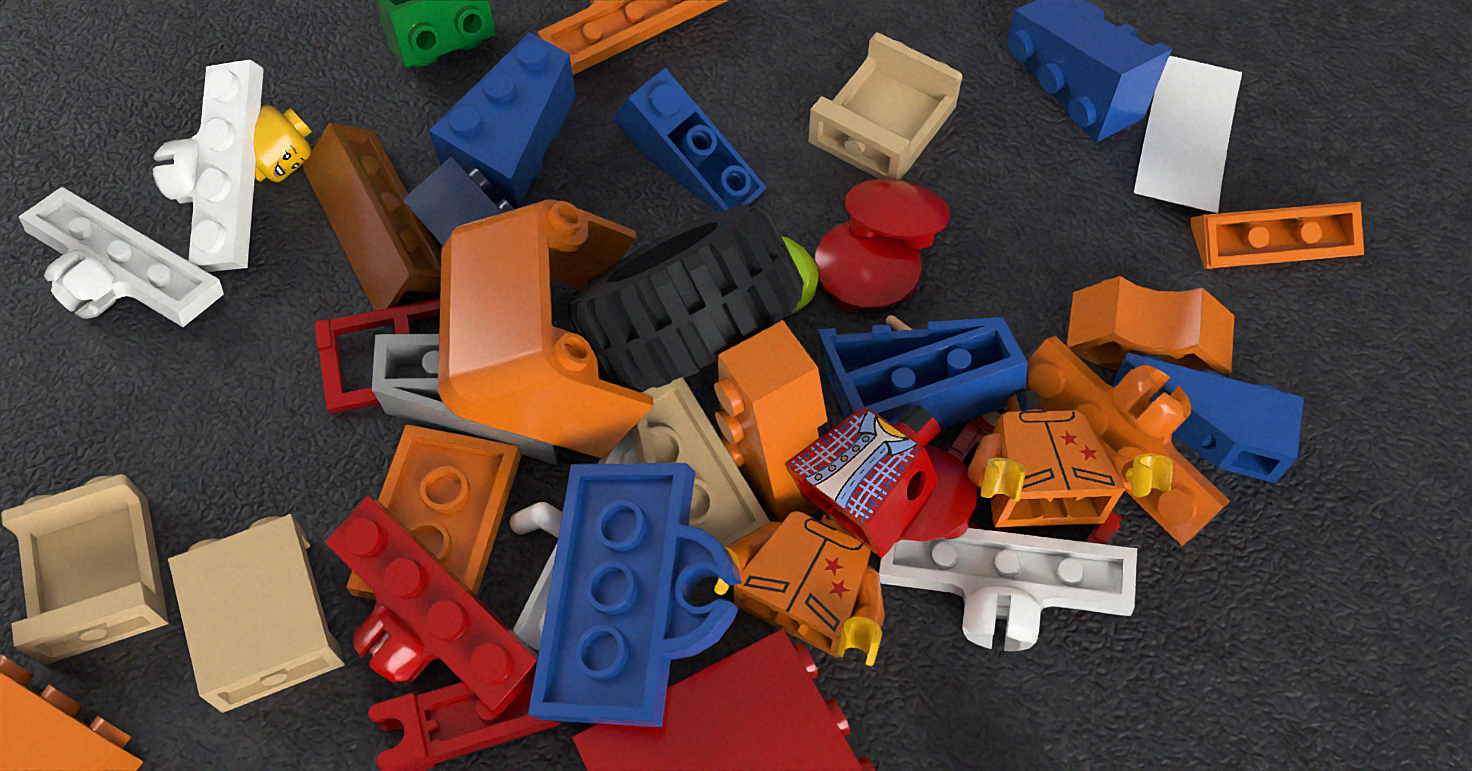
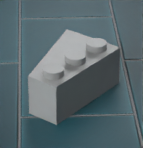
[372,334,558,466]

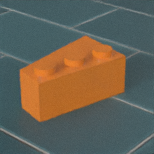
[714,320,828,522]
[0,654,144,771]

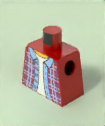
[785,405,941,558]

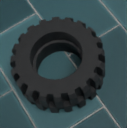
[568,202,804,392]

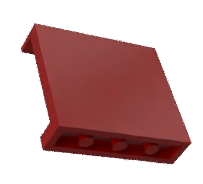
[572,628,876,771]

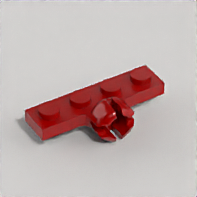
[325,495,538,713]

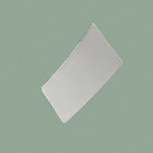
[1134,56,1242,214]

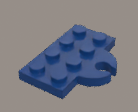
[528,463,741,727]

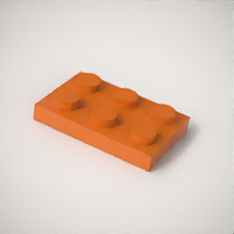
[346,424,522,601]

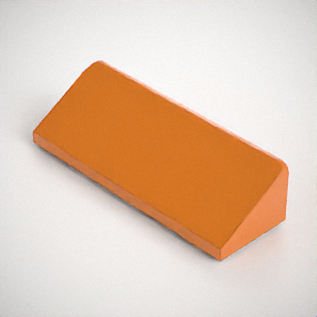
[1190,202,1364,269]

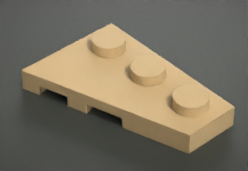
[631,377,770,547]

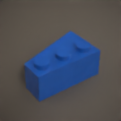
[1006,0,1172,143]
[429,32,576,209]
[817,317,1028,429]

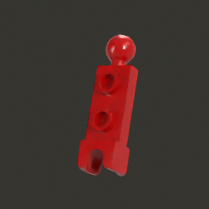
[368,675,562,771]

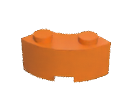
[1067,276,1235,375]

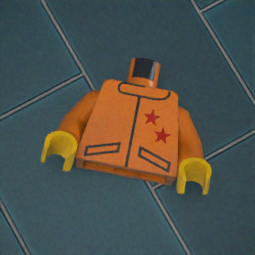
[967,391,1173,527]
[714,511,885,666]

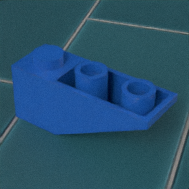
[612,68,767,211]
[1112,353,1304,483]

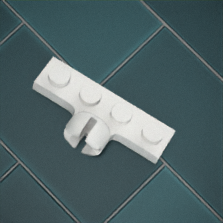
[152,59,264,272]
[19,187,224,327]
[879,528,1137,651]

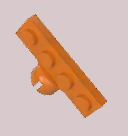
[537,0,728,75]
[1025,336,1230,546]

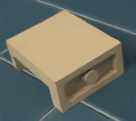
[808,32,962,180]
[1,474,169,665]
[168,514,345,713]

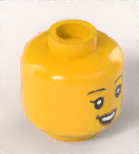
[253,105,312,182]

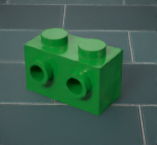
[374,0,497,68]

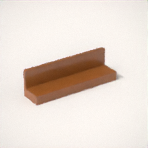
[303,122,441,311]

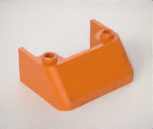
[438,200,654,459]

